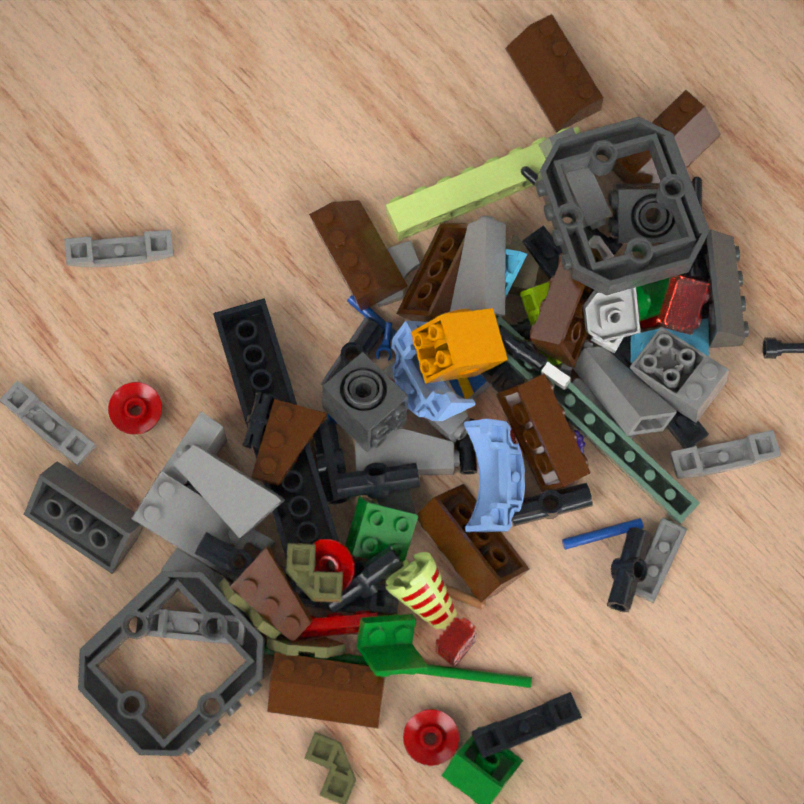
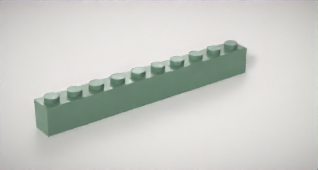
[496,317,700,525]

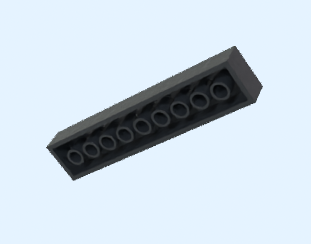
[213,298,339,561]

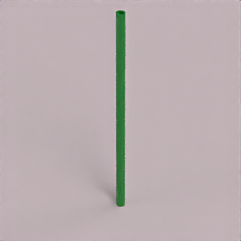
[265,644,532,688]

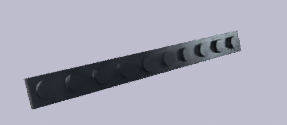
[522,225,709,449]

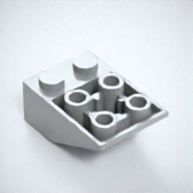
[630,327,729,423]

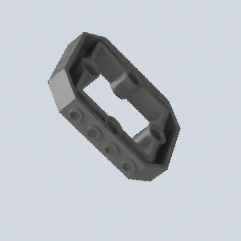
[535,117,710,296]
[78,571,265,756]

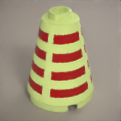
[385,552,457,629]

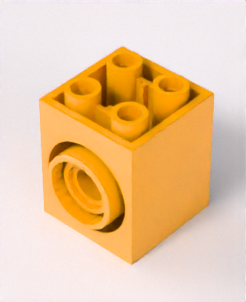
[411,308,508,384]

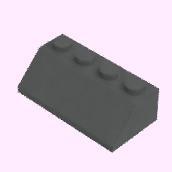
[701,229,749,348]
[23,461,143,574]

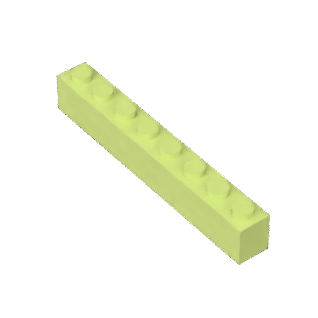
[386,126,581,241]

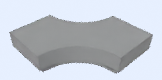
[378,240,420,307]

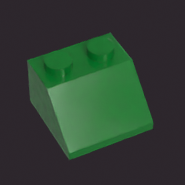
[441,727,524,804]

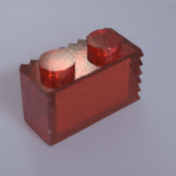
[657,274,710,335]
[435,617,477,667]

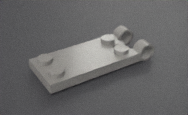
[131,471,275,582]

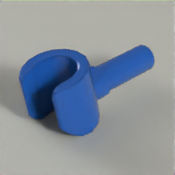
[376,322,393,361]

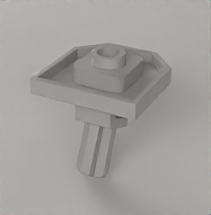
[583,287,641,342]

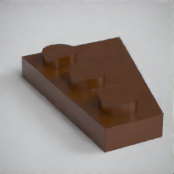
[251,399,328,486]
[230,545,312,642]

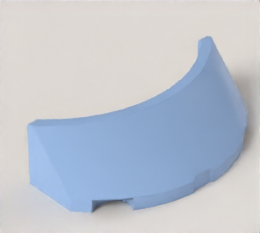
[391,321,476,421]
[464,419,525,532]

